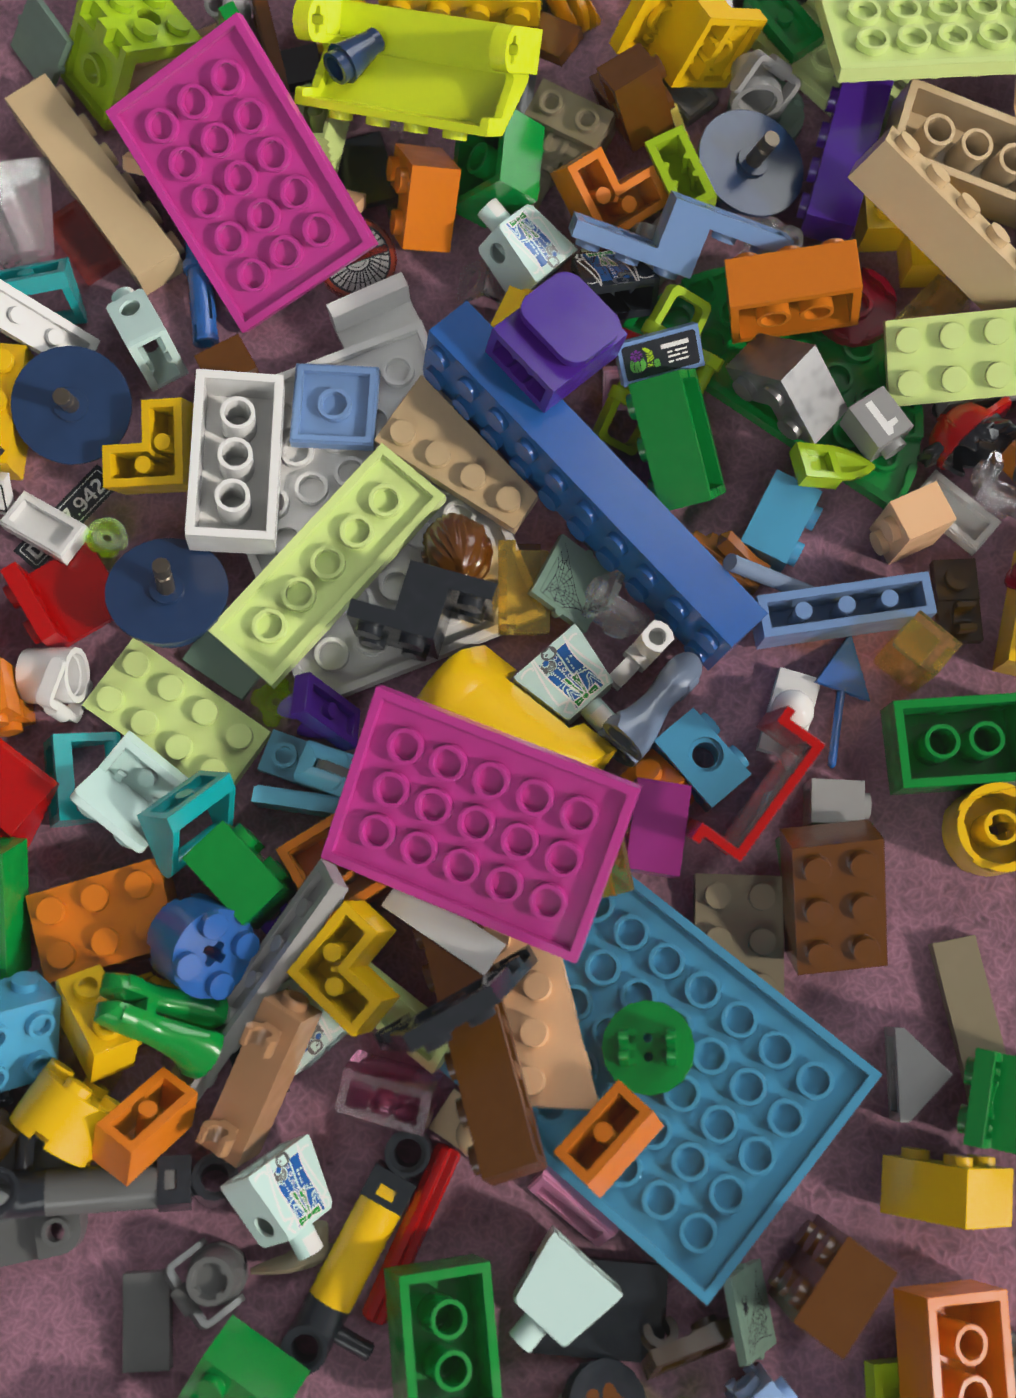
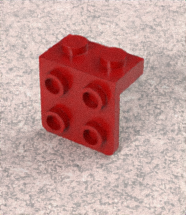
[0,542,113,648]

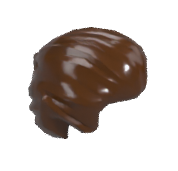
[421,513,493,579]

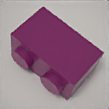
[616,777,692,878]

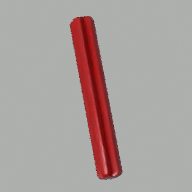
[362,1143,461,1325]

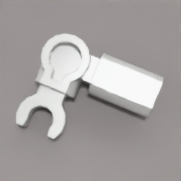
[609,620,674,691]

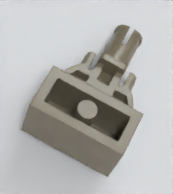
[525,78,616,210]

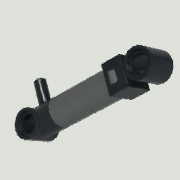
[0,1132,238,1223]

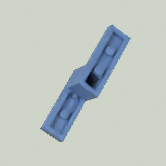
[568,190,795,280]

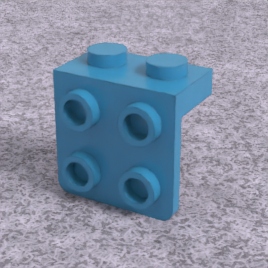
[0,970,61,1093]

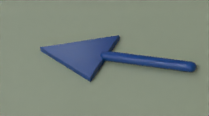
[814,636,870,768]

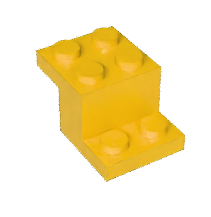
[609,0,768,88]

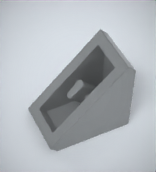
[884,1027,953,1123]

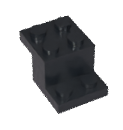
[346,560,498,662]

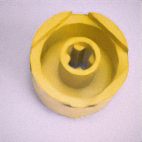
[942,782,1016,877]
[9,1058,120,1168]

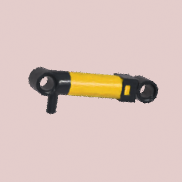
[280,1126,433,1375]

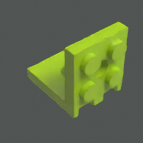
[60,0,202,131]

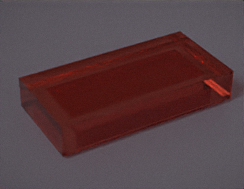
[42,200,122,287]

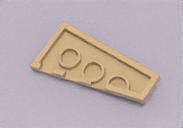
[374,375,538,534]

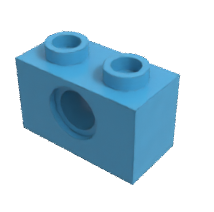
[651,707,751,813]

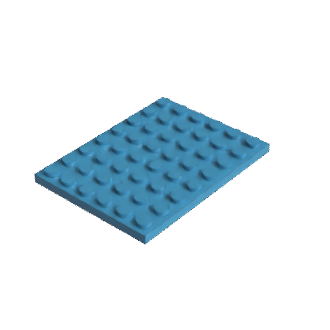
[439,862,882,1305]

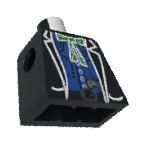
[570,248,660,320]

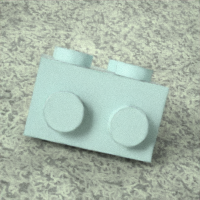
[70,731,188,853]

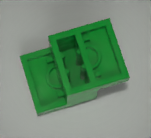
[957,1048,1016,1154]

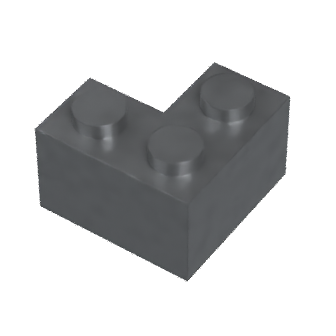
[725,333,848,444]

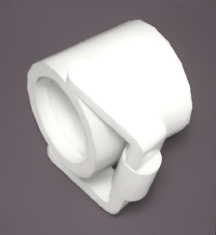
[15,647,93,723]

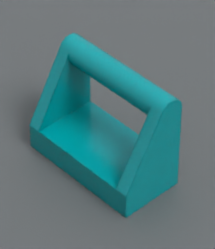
[0,257,88,338]
[43,732,121,828]
[137,770,236,878]

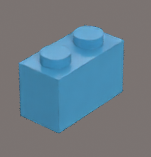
[741,469,823,573]

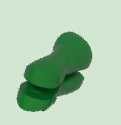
[93,973,228,1079]

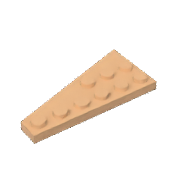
[483,926,599,1111]

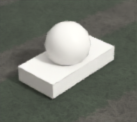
[756,667,820,762]

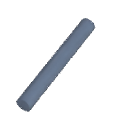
[723,553,813,592]

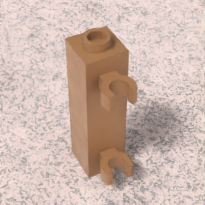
[195,989,323,1168]

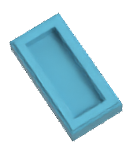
[251,785,340,817]

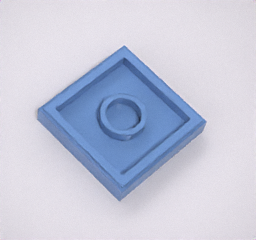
[289,363,380,451]

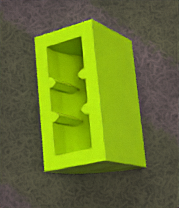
[644,125,717,206]

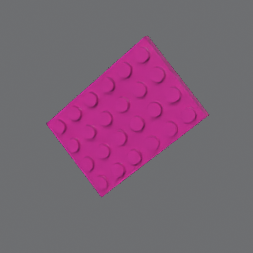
[105,12,379,333]
[320,685,642,964]

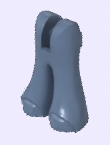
[596,652,702,767]

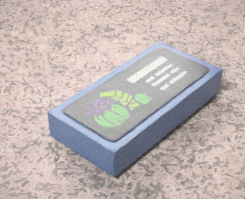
[615,321,705,387]

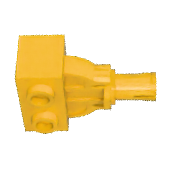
[55,964,179,1084]

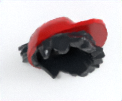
[917,396,1016,477]

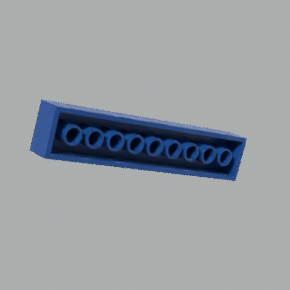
[423,301,768,671]

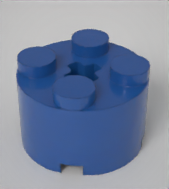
[147,893,260,1000]

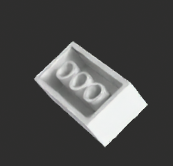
[185,369,285,555]

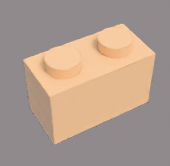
[869,481,957,565]

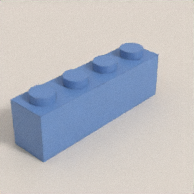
[752,571,937,650]

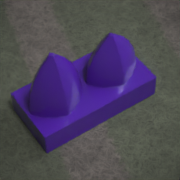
[277,671,361,751]

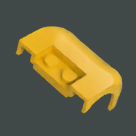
[416,645,617,770]

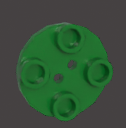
[601,1000,695,1096]

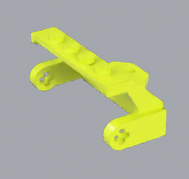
[292,0,543,141]

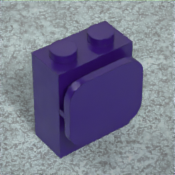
[485,272,628,413]

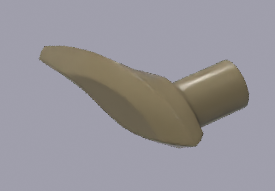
[250,1220,334,1275]

